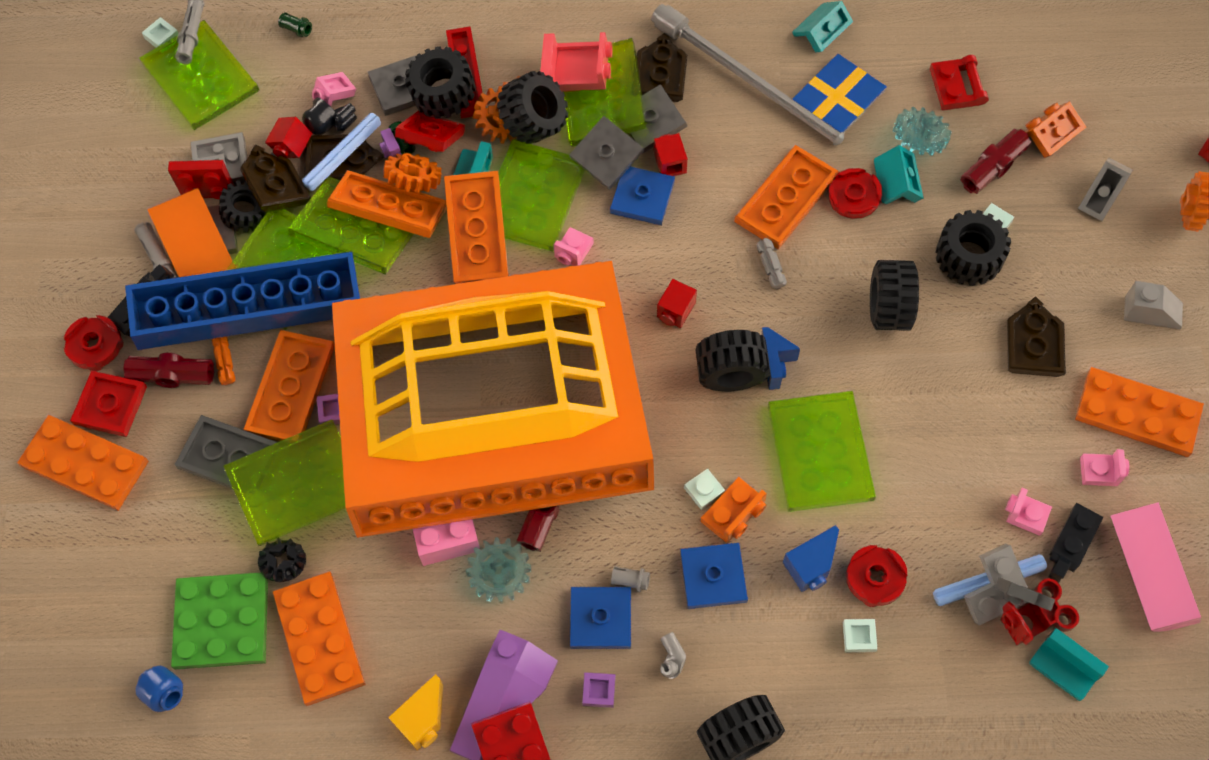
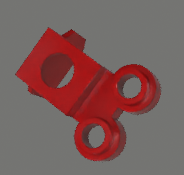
[1000,578,1080,646]

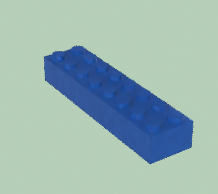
[125,252,360,350]

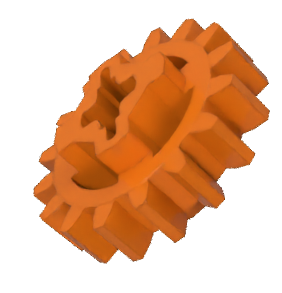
[473,86,516,144]
[383,153,442,193]
[1180,171,1209,232]

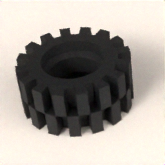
[219,181,268,233]

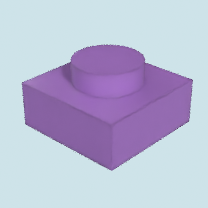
[379,128,401,158]
[317,394,340,427]
[582,672,615,708]

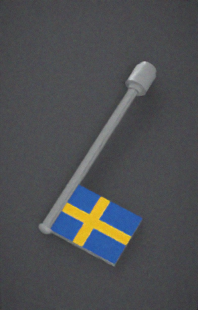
[651,4,887,146]

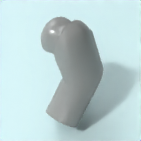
[660,632,686,679]

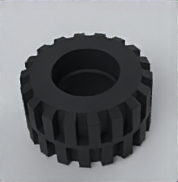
[405,46,476,119]
[497,71,568,144]
[935,210,1011,286]
[870,260,919,331]
[695,330,770,392]
[697,695,785,760]

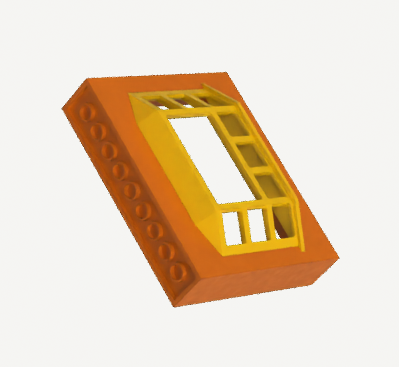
[332,261,654,538]

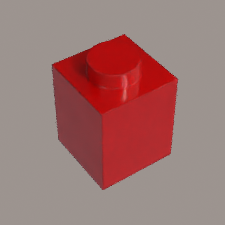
[265,116,312,159]
[653,133,688,176]
[657,278,697,328]

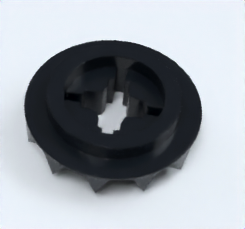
[258,537,306,582]

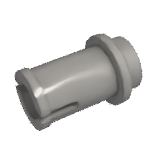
[611,566,650,592]

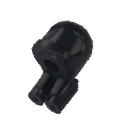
[302,97,357,135]

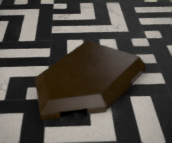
[632,33,688,102]
[304,134,384,181]
[240,145,311,212]
[1007,296,1066,377]

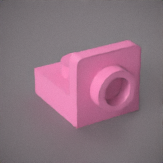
[312,72,356,106]
[554,227,594,266]
[1080,449,1129,486]
[1005,488,1052,536]

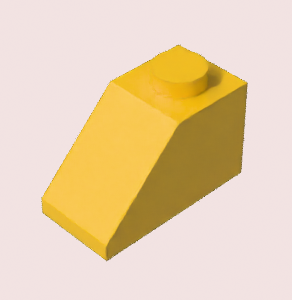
[388,674,443,750]

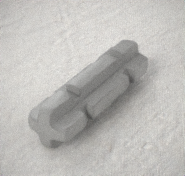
[757,238,787,289]

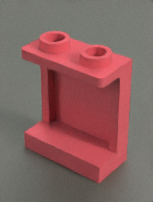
[540,32,613,91]

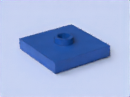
[610,166,675,226]
[680,543,748,609]
[570,587,631,649]

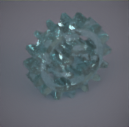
[893,107,952,156]
[466,537,532,604]

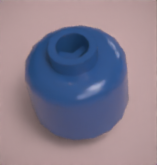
[136,665,183,712]

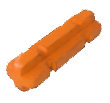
[211,336,236,385]

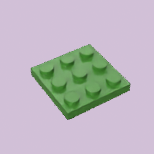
[171,573,268,670]

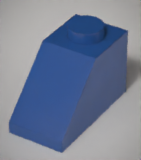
[783,525,839,592]

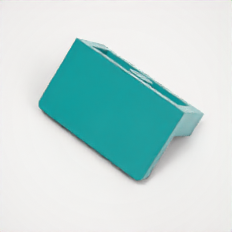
[792,1,853,52]
[453,141,493,175]
[874,145,924,205]
[1029,628,1109,701]

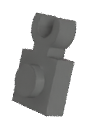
[995,577,1055,611]

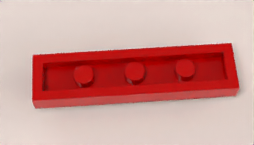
[446,26,483,119]

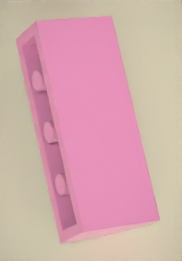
[1111,502,1201,632]

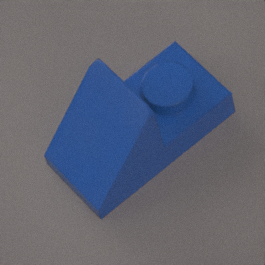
[761,327,800,390]

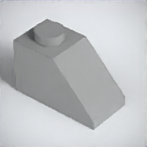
[1078,158,1133,221]
[1124,281,1183,329]

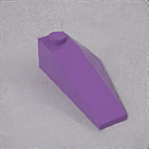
[450,629,558,760]

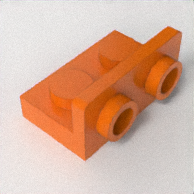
[1025,101,1086,158]
[700,477,767,544]

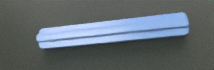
[302,113,381,191]
[933,555,1047,606]

